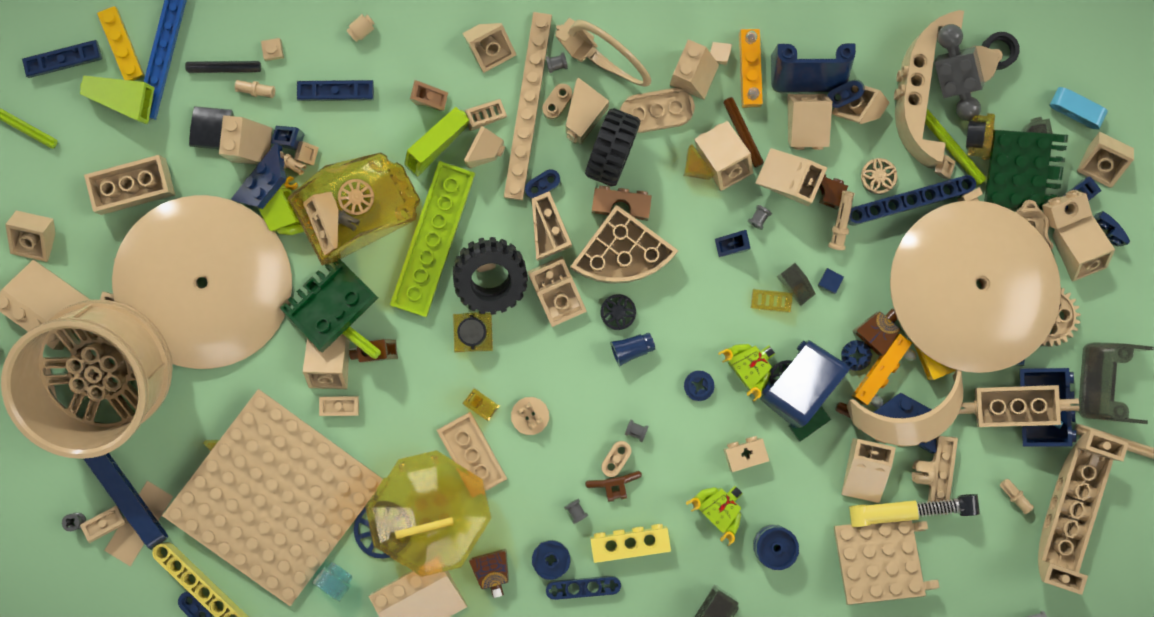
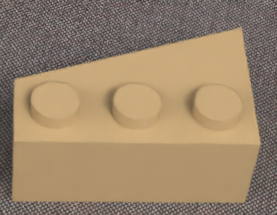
[532,191,572,261]

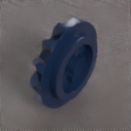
[841,340,873,371]
[684,370,715,401]

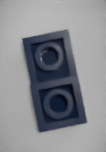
[1094,211,1130,247]

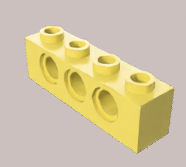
[590,524,671,563]

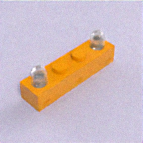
[739,29,763,108]
[852,334,917,408]

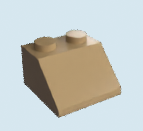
[1077,131,1134,188]
[5,210,56,262]

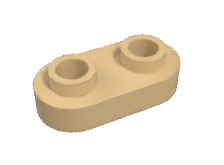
[542,84,572,119]
[601,441,631,477]

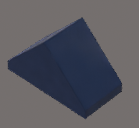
[271,125,304,151]
[715,230,751,257]

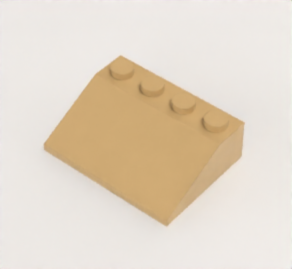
[0,260,90,350]
[368,555,467,617]

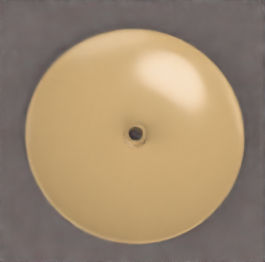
[112,195,292,369]
[890,201,1061,373]

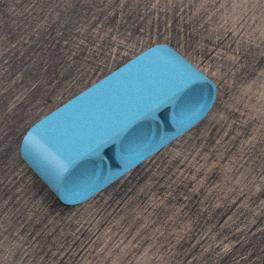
[1049,87,1108,130]

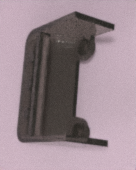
[1078,342,1154,424]

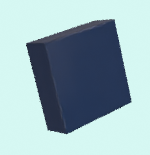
[818,268,844,294]

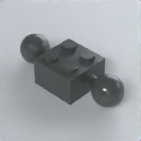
[934,24,985,121]

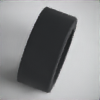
[982,32,1020,70]

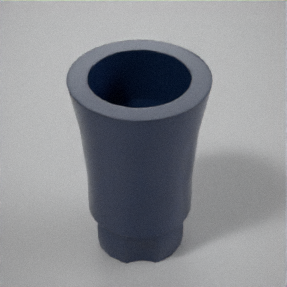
[610,333,655,367]

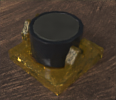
[966,113,995,160]
[453,312,493,353]

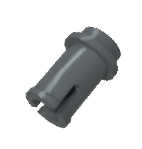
[338,210,360,231]

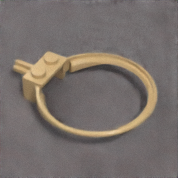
[555,18,652,87]

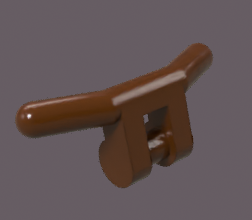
[585,471,642,502]

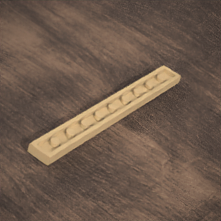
[504,12,552,201]

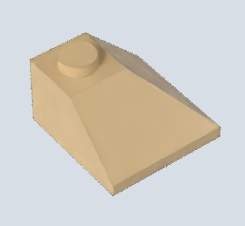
[462,23,516,73]
[832,86,890,124]
[464,126,505,168]

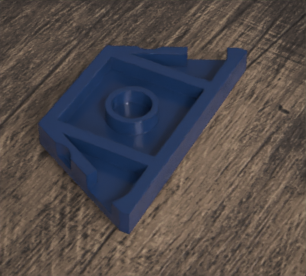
[231,143,286,209]
[873,392,937,454]

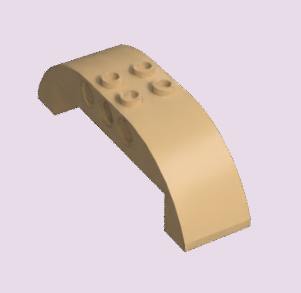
[894,10,964,168]
[1038,430,1129,595]

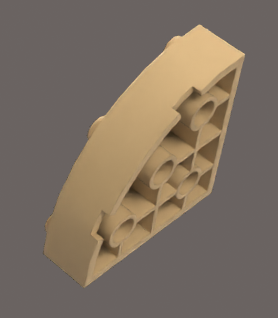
[570,205,678,284]

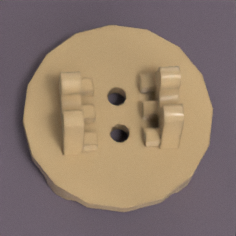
[511,397,549,435]

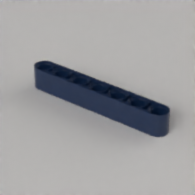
[848,175,976,226]
[84,453,168,550]

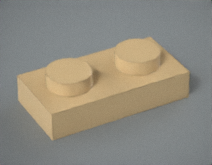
[319,396,359,416]
[80,506,126,543]

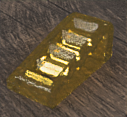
[751,289,793,313]

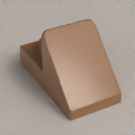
[410,80,448,111]

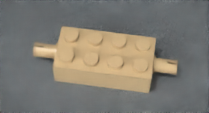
[958,385,1079,427]

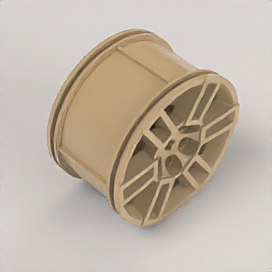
[1,300,173,459]

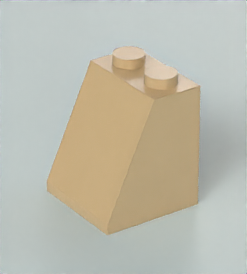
[670,39,719,100]
[566,78,609,145]
[787,94,832,150]
[219,115,273,165]
[694,121,754,191]
[1052,215,1115,282]
[303,334,350,389]

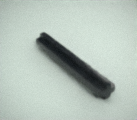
[185,61,261,73]

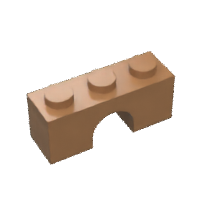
[592,186,652,221]

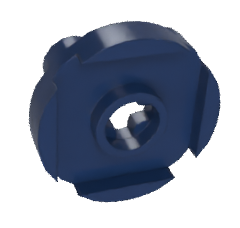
[532,540,570,580]

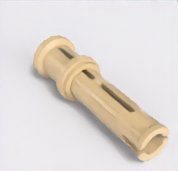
[828,191,855,250]

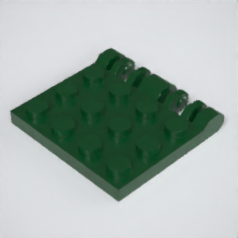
[984,130,1068,210]
[280,254,378,353]

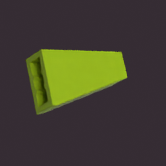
[80,75,155,124]
[404,107,469,177]

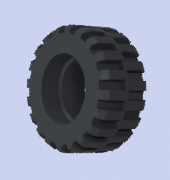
[585,108,641,187]
[453,237,528,315]

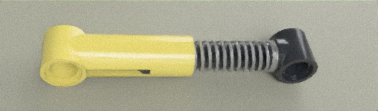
[849,494,980,527]

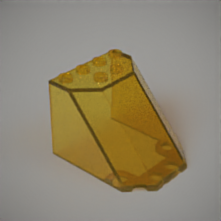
[287,152,420,266]

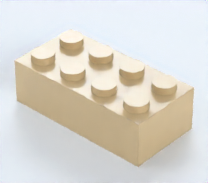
[84,155,175,215]

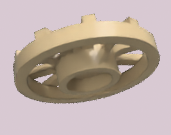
[338,179,374,215]

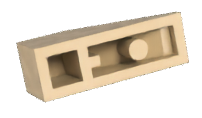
[303,192,338,256]

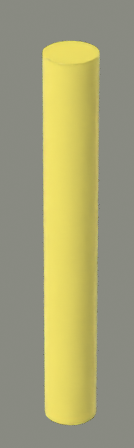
[395,517,454,539]

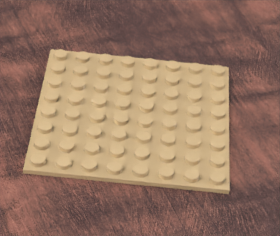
[162,389,384,606]

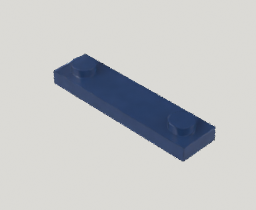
[22,40,102,78]
[297,80,374,101]

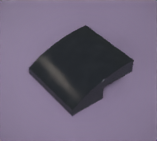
[189,106,233,149]

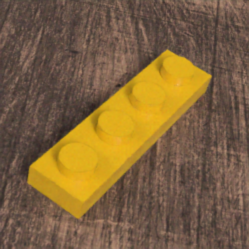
[97,6,145,81]

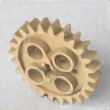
[1040,288,1081,347]

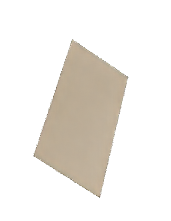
[104,481,173,566]

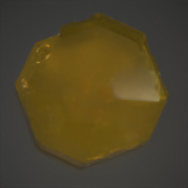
[365,450,492,577]

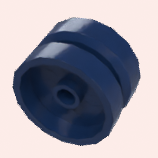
[753,525,799,570]

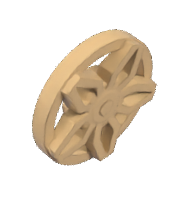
[861,158,897,194]

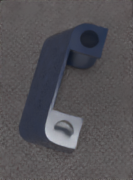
[1020,368,1076,447]

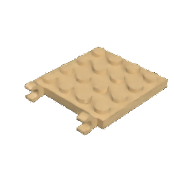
[834,520,939,605]

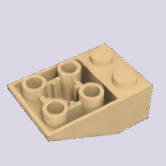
[755,148,827,206]
[841,438,896,503]

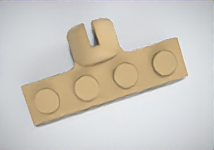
[911,435,958,515]

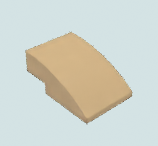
[527,256,587,327]

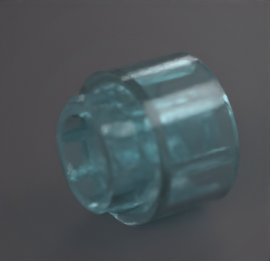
[313,562,352,602]

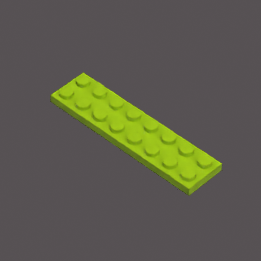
[390,161,475,318]

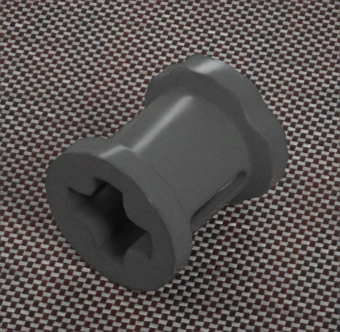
[546,52,568,73]
[748,205,772,230]
[624,419,649,442]
[564,498,588,524]
[62,513,86,532]

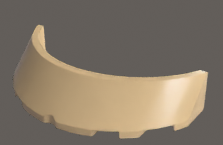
[847,370,964,447]

